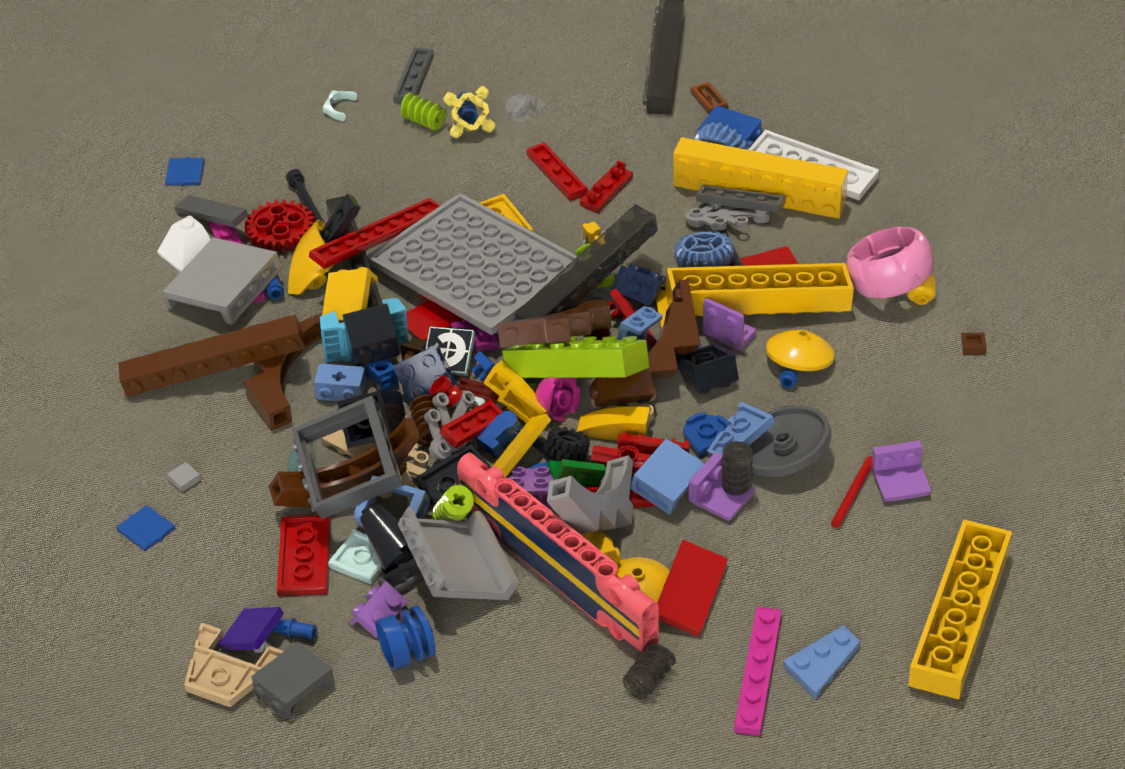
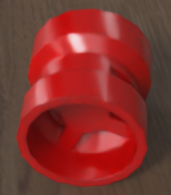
[429,375,463,408]

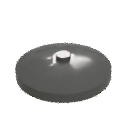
[738,405,832,477]

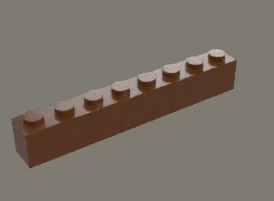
[118,314,305,397]

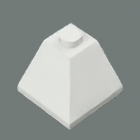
[157,215,211,273]

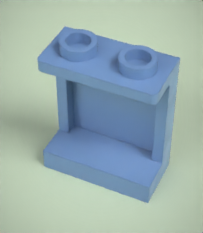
[617,306,663,353]
[630,439,704,515]

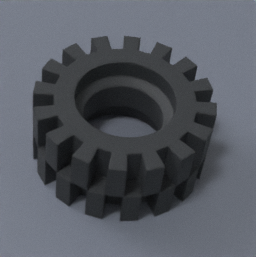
[545,427,591,462]

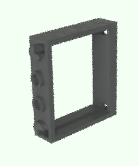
[292,396,404,519]

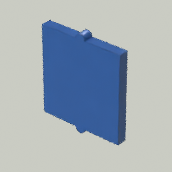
[165,157,204,186]
[116,505,175,551]

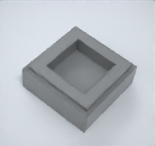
[166,462,201,492]

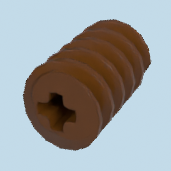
[410,394,442,447]

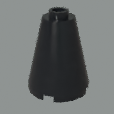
[360,504,414,574]

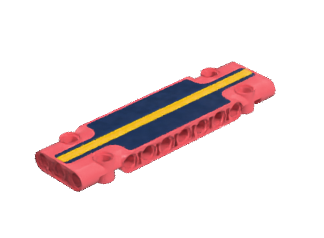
[457,453,659,655]

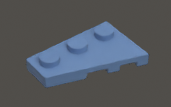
[707,401,775,466]

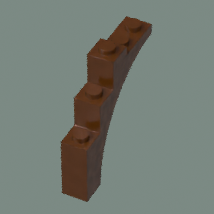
[497,299,612,347]
[244,313,322,431]
[269,418,420,508]

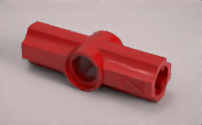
[590,445,651,477]

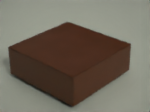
[961,333,987,354]

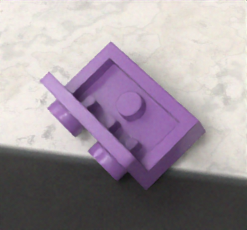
[349,581,408,638]

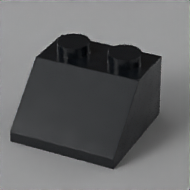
[342,303,400,366]
[675,344,739,394]

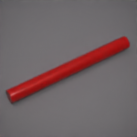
[831,456,872,528]

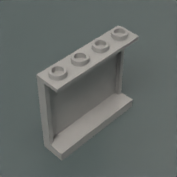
[162,237,282,324]
[398,506,519,600]

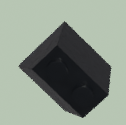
[337,390,406,448]

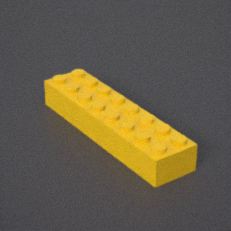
[673,137,848,219]
[665,263,854,316]
[908,519,1012,700]

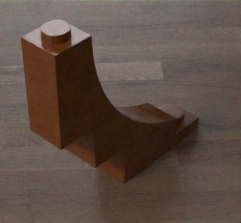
[589,279,700,407]

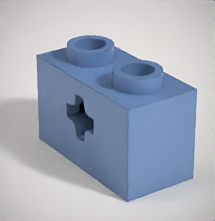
[314,363,367,401]

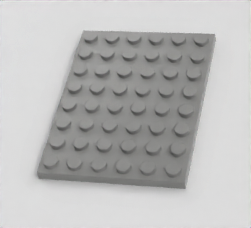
[366,193,586,335]

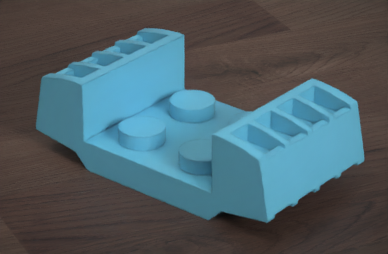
[320,298,409,362]

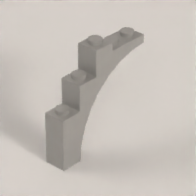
[547,456,633,535]

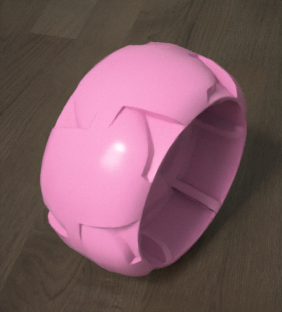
[846,227,934,298]

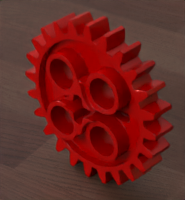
[244,199,315,253]

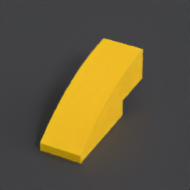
[483,360,546,423]
[577,406,650,441]

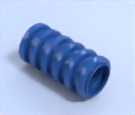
[456,92,478,125]

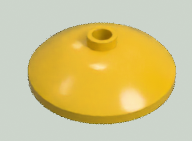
[766,330,835,371]
[618,557,669,603]

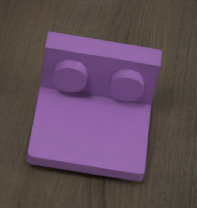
[703,298,756,351]
[871,440,931,502]
[689,452,755,521]
[506,466,554,513]

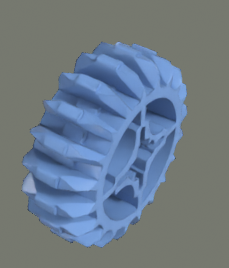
[694,122,749,150]
[674,231,734,268]

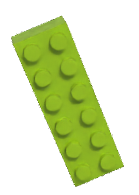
[502,336,649,378]

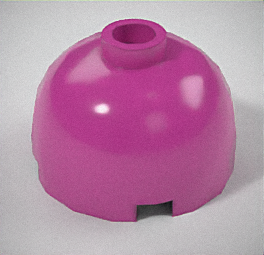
[535,378,581,422]

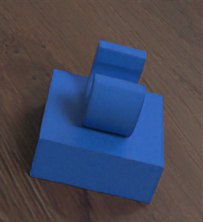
[472,351,495,382]

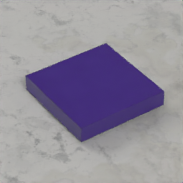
[218,607,284,651]

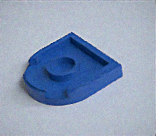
[683,413,729,458]

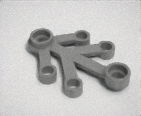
[685,203,770,230]
[424,391,477,460]

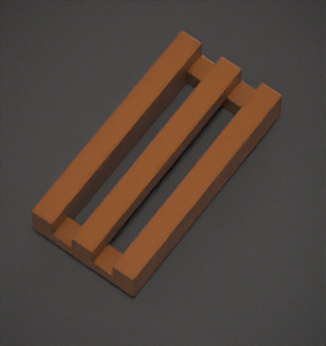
[690,82,728,114]

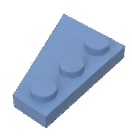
[783,625,860,700]

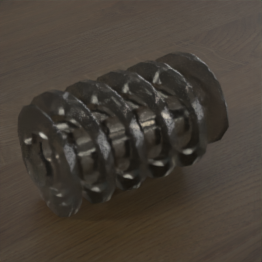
[722,441,753,495]
[623,644,676,699]

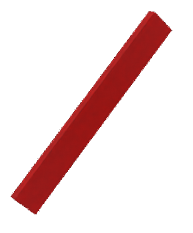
[308,198,440,269]

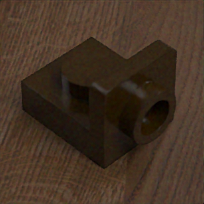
[400,337,427,361]

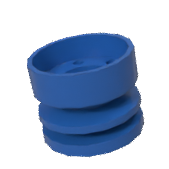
[375,605,436,670]

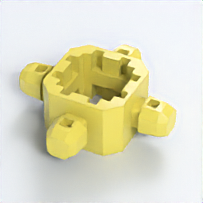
[443,86,496,139]

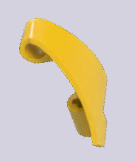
[288,220,334,295]

